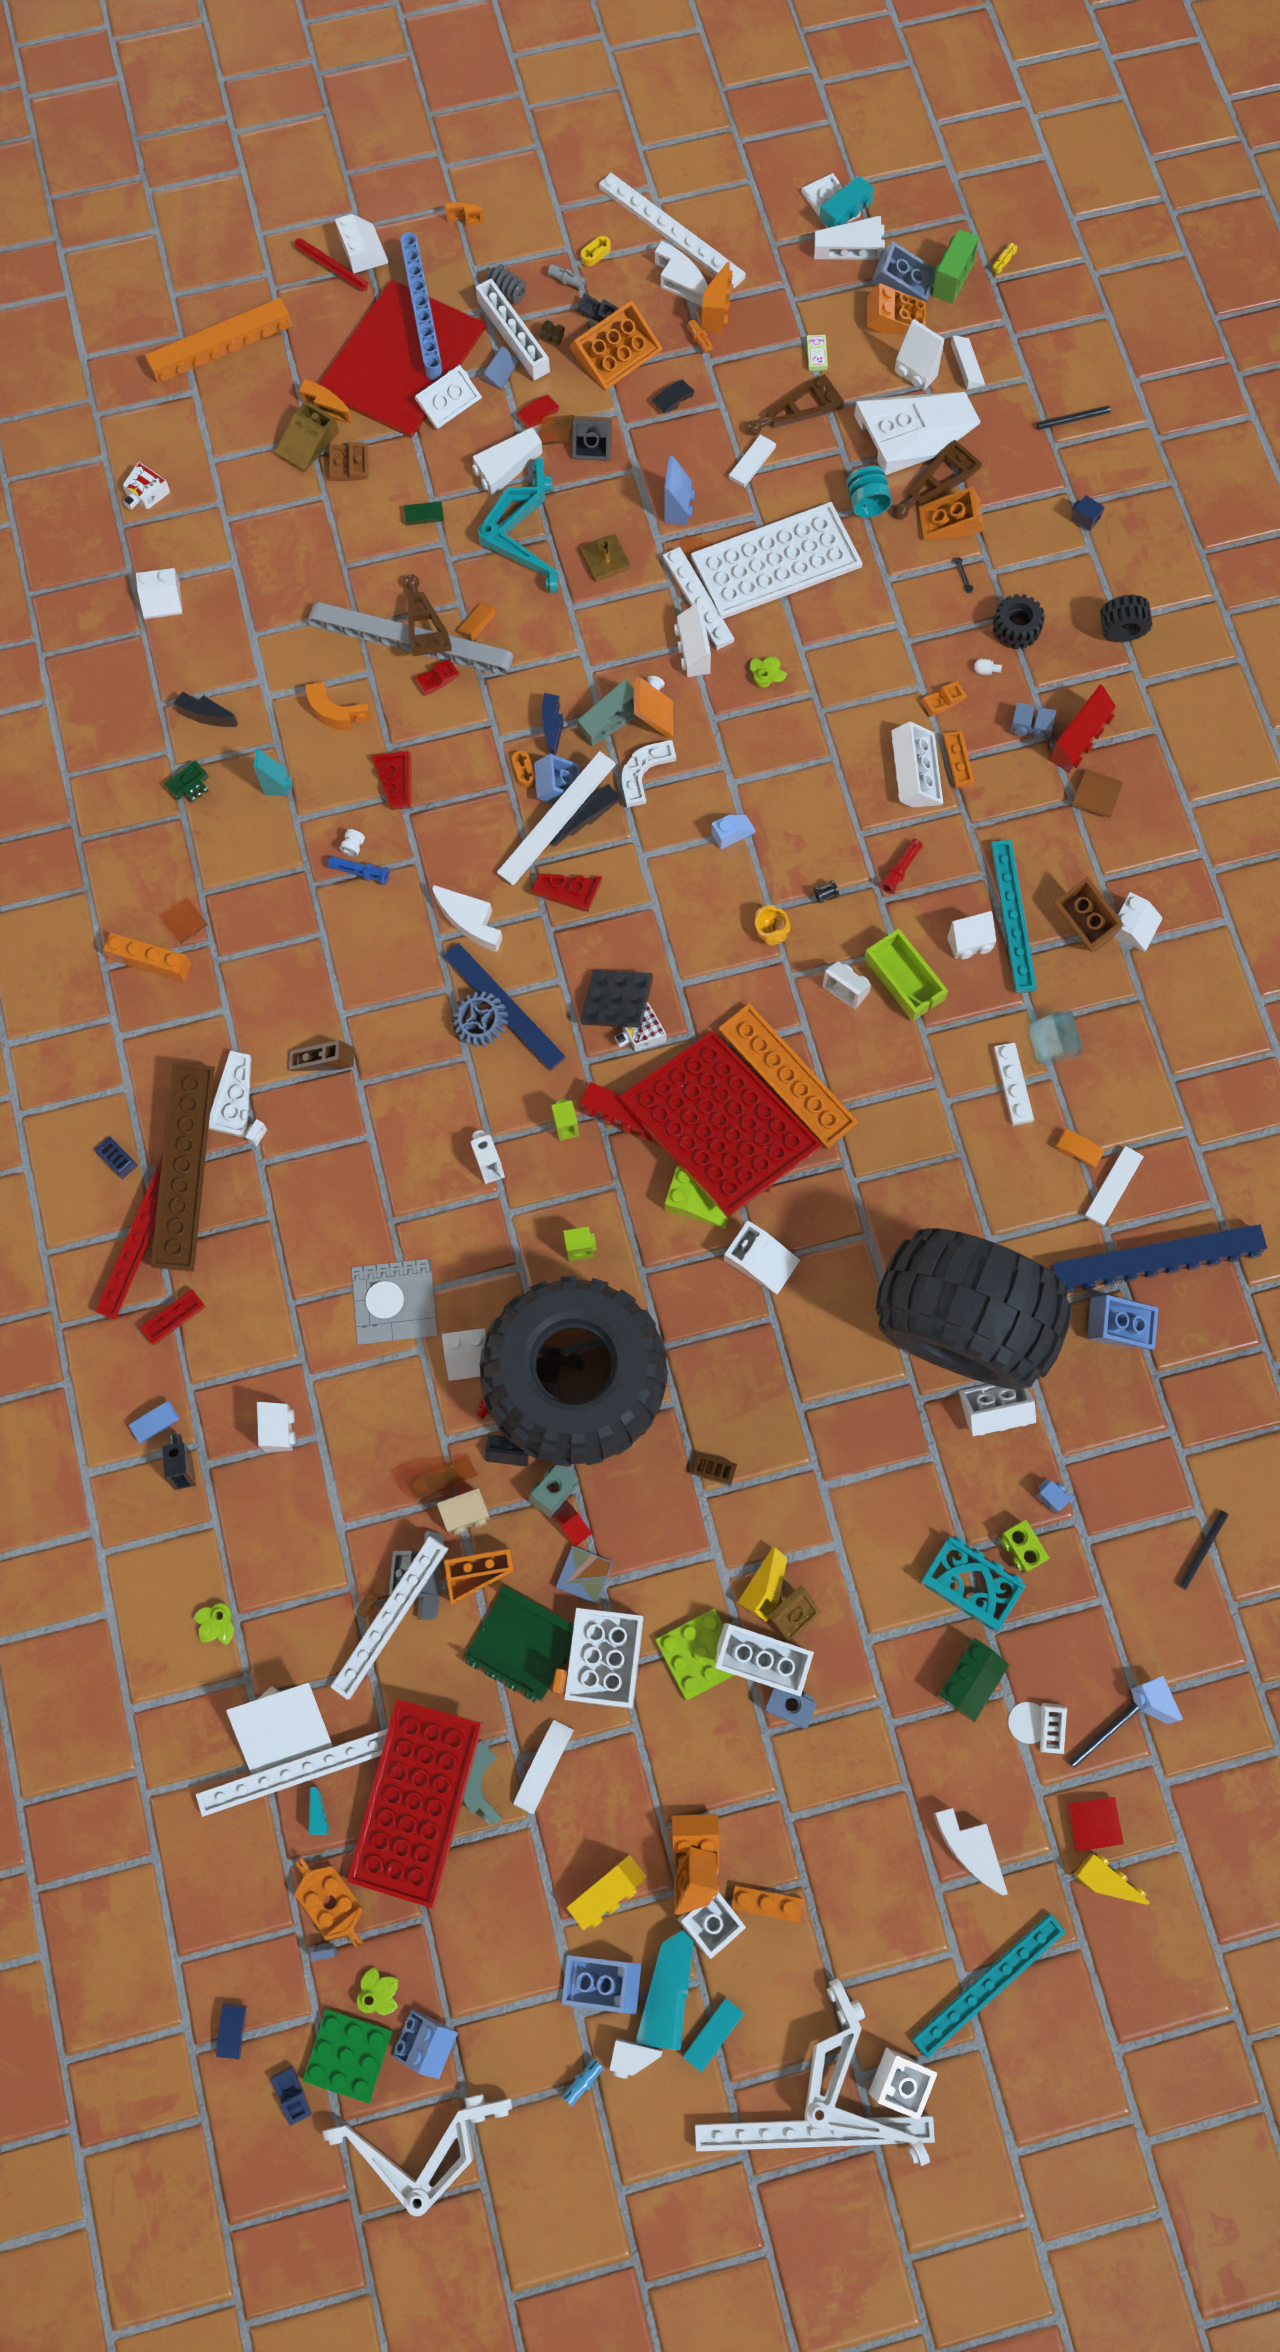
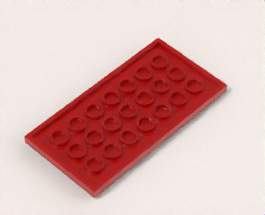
[347,1699,483,1908]

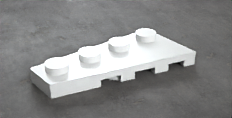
[209,1050,252,1138]

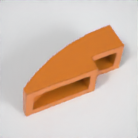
[299,379,352,424]

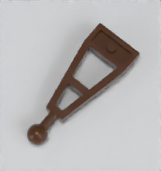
[747,374,844,435]
[893,440,982,520]
[404,574,452,656]

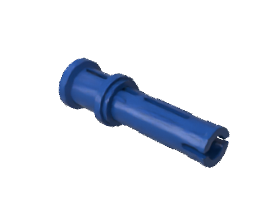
[328,855,390,885]

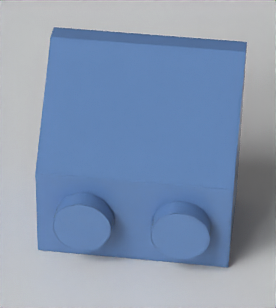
[534,754,580,804]

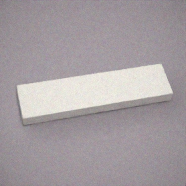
[1084,1146,1144,1227]

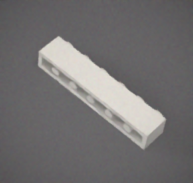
[476,278,550,380]

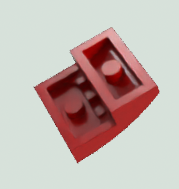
[1067,1797,1124,1851]

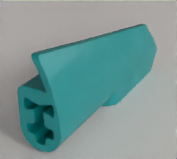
[636,1930,694,2050]

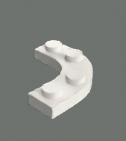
[622,740,676,808]

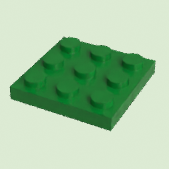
[302,2009,393,2104]

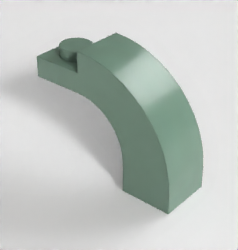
[463,1741,503,1825]

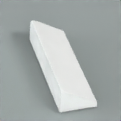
[951,336,985,390]

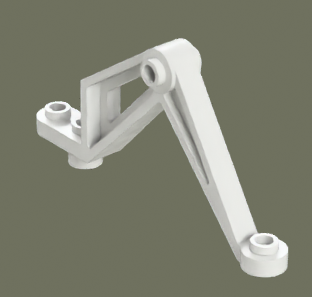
[805,1978,930,2167]
[322,2094,512,2216]

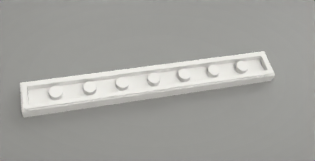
[497,751,616,885]
[330,1536,449,1700]

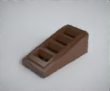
[689,1452,737,1487]

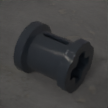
[813,880,839,904]

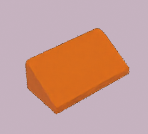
[457,603,496,641]

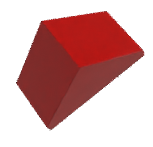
[551,1500,592,1547]

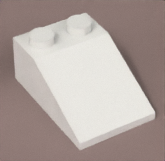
[895,319,944,390]

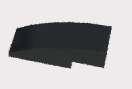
[173,692,238,727]

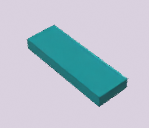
[683,1998,744,2073]

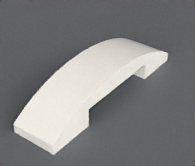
[513,1720,574,1814]

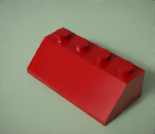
[1050,684,1116,773]

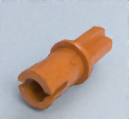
[687,319,713,353]

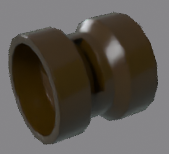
[540,320,565,345]

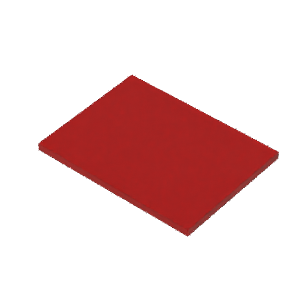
[319,279,487,438]
[618,1030,823,1218]

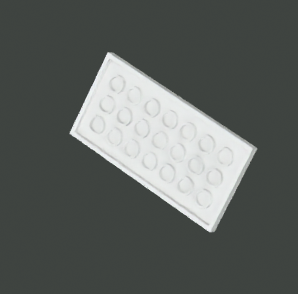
[691,502,862,619]

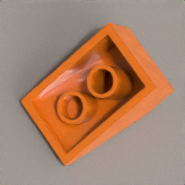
[919,486,985,540]

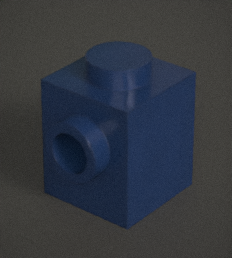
[1071,495,1105,531]

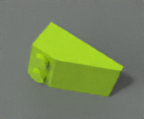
[665,1165,729,1229]

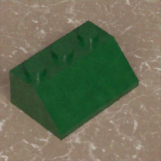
[936,1638,1009,1722]

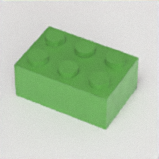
[932,229,979,304]

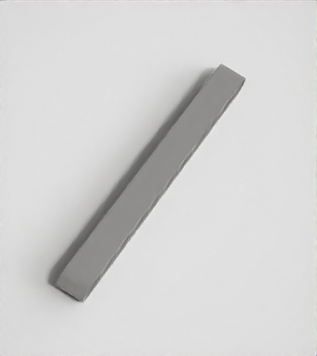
[308,602,514,676]

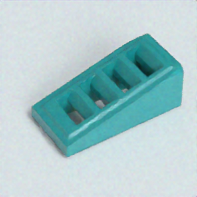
[309,1787,330,1835]

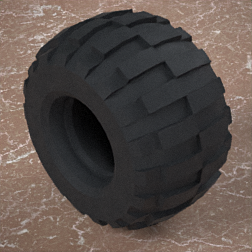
[875,1228,1072,1389]
[479,1276,668,1467]

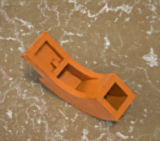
[305,682,371,730]

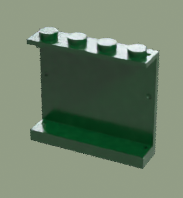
[463,1585,574,1703]

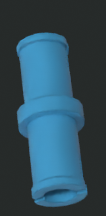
[561,2058,604,2107]

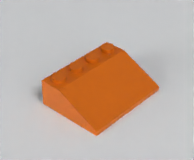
[568,300,663,390]

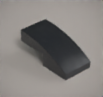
[576,293,619,322]
[652,379,695,414]

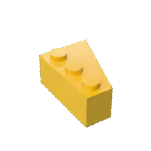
[567,1855,647,1931]

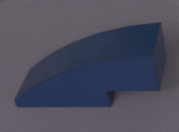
[542,693,564,756]

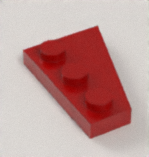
[371,751,412,810]
[532,874,602,912]

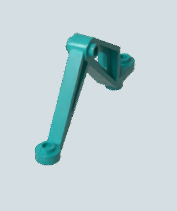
[478,458,558,593]

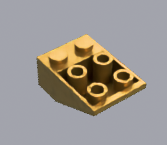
[275,400,339,472]

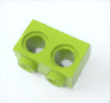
[551,1099,579,1141]
[1000,1520,1050,1574]

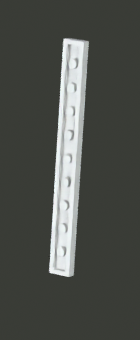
[599,173,746,289]
[196,1728,388,1817]
[695,2115,935,2151]

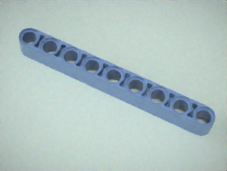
[401,232,442,380]

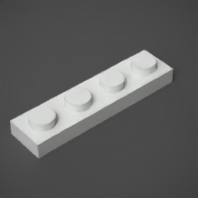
[994,1043,1034,1126]

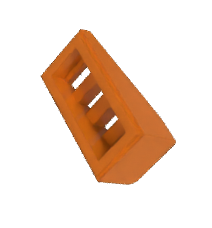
[552,1669,568,1696]

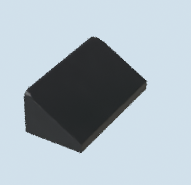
[485,1435,529,1467]

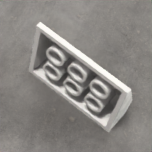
[565,1608,644,1709]

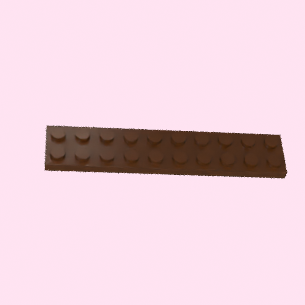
[151,1062,215,1272]

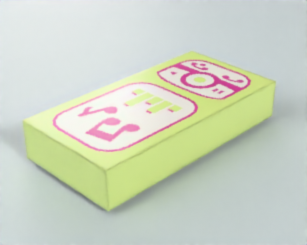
[807,335,828,371]

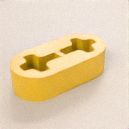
[581,236,611,266]

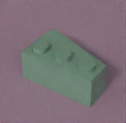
[578,679,637,746]

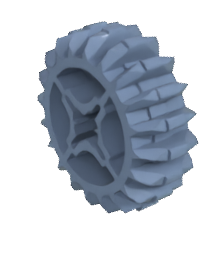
[453,992,508,1047]

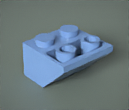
[392,2010,458,2079]

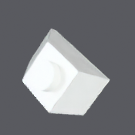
[610,2038,662,2078]

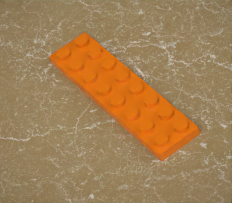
[718,1003,859,1150]

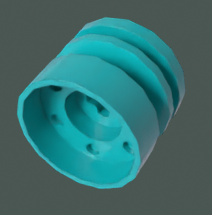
[846,466,893,518]

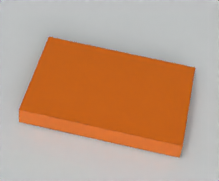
[634,677,674,738]

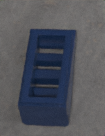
[95,1137,138,1179]

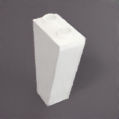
[814,216,885,260]
[472,427,543,496]

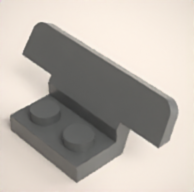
[389,1531,444,1620]

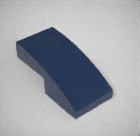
[216,2003,247,2059]
[271,2065,312,2126]

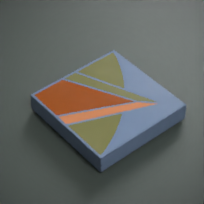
[556,1546,613,1604]

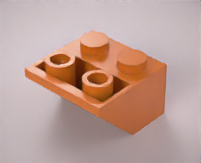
[672,1814,720,1870]

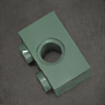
[529,1465,579,1518]

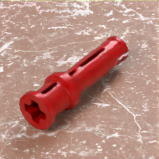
[879,839,923,894]

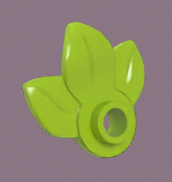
[750,657,787,687]
[194,1603,234,1645]
[357,1967,399,2015]

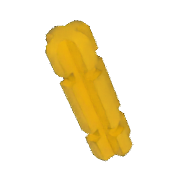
[991,243,1017,274]

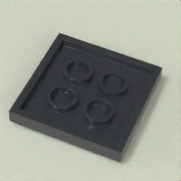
[580,970,653,1028]

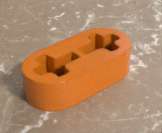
[512,751,536,788]

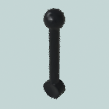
[955,557,973,593]

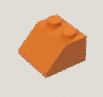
[674,1847,720,1915]

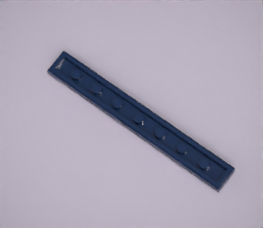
[443,943,566,1071]

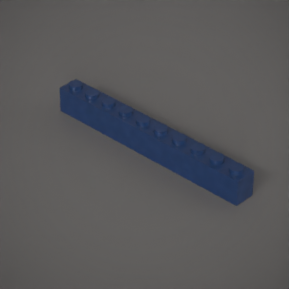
[1049,1224,1267,1293]

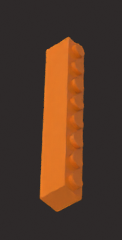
[145,297,292,383]

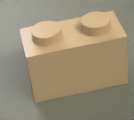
[437,1488,491,1536]

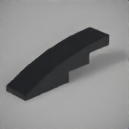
[550,784,621,847]

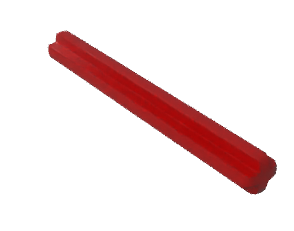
[294,238,369,291]

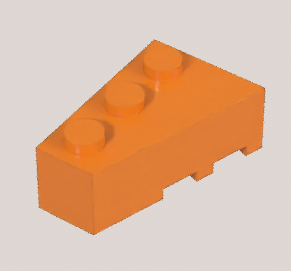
[444,1548,515,1605]

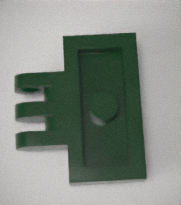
[164,760,209,803]

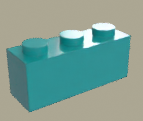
[819,175,874,228]

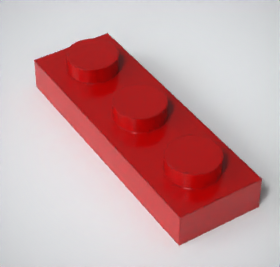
[140,1289,206,1346]

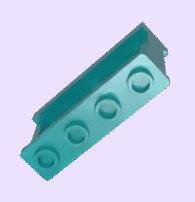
[920,1536,1026,1633]

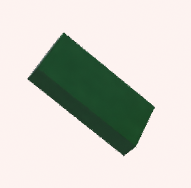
[404,501,444,526]

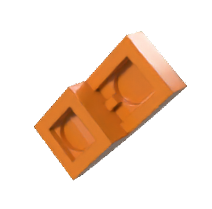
[445,202,484,226]
[921,681,967,717]
[1055,1129,1105,1169]

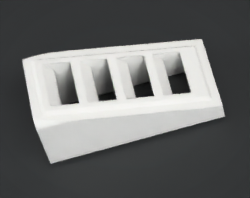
[1040,1703,1067,1754]

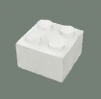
[677,1892,746,1959]

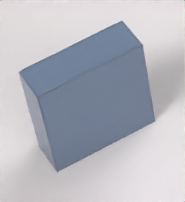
[310,1946,338,1961]

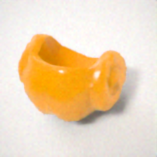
[755,905,791,946]

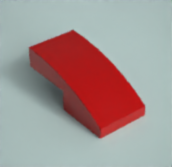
[517,395,559,428]
[415,659,459,696]

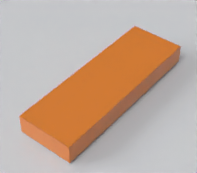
[942,730,975,789]

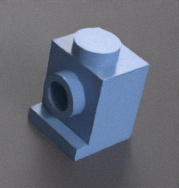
[1036,1479,1074,1515]

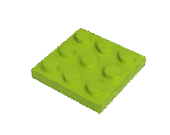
[655,1608,734,1701]

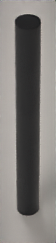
[1036,406,1111,430]
[1178,1510,1228,1590]
[1068,1702,1140,1768]

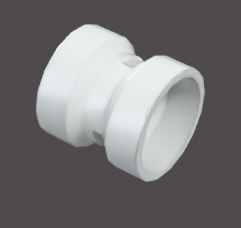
[339,829,365,857]

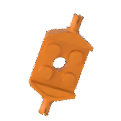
[294,1857,364,1949]

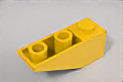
[737,1547,787,1622]
[1073,1854,1150,1905]

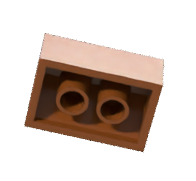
[1055,876,1124,952]

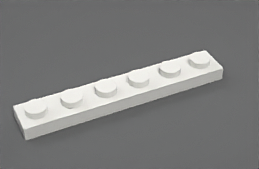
[663,547,734,650]

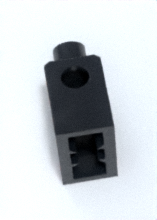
[162,1434,196,1490]

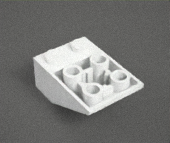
[724,1221,800,1295]

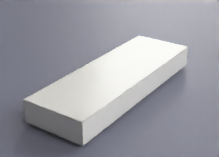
[729,435,776,488]

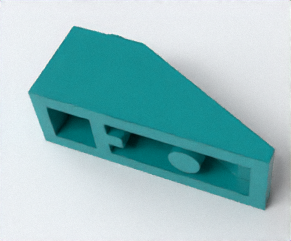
[254,749,293,796]

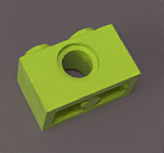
[564,1226,597,1262]

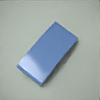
[129,1401,180,1444]

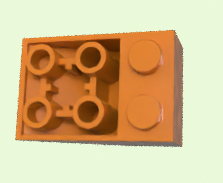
[701,262,733,334]
[867,283,926,334]

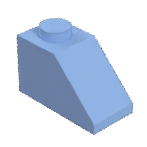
[711,815,756,850]
[1131,1676,1183,1724]

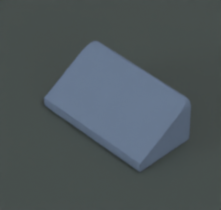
[484,346,519,390]

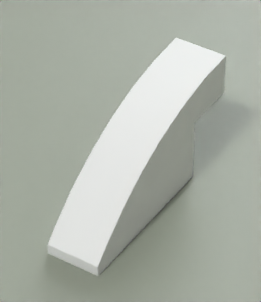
[655,241,708,306]
[432,885,503,953]
[933,1808,1008,1895]

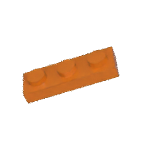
[731,1886,803,1923]

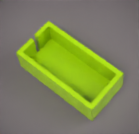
[864,929,948,1022]

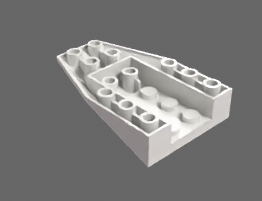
[854,392,980,475]

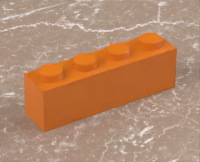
[103,932,191,982]

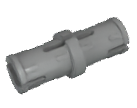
[548,264,585,290]

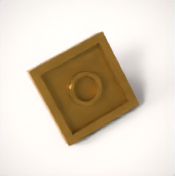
[580,534,631,582]
[768,1585,821,1643]

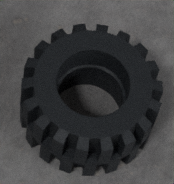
[993,594,1045,649]
[1100,595,1152,642]

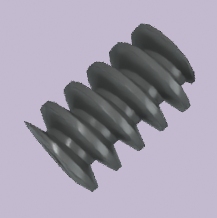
[486,264,526,304]

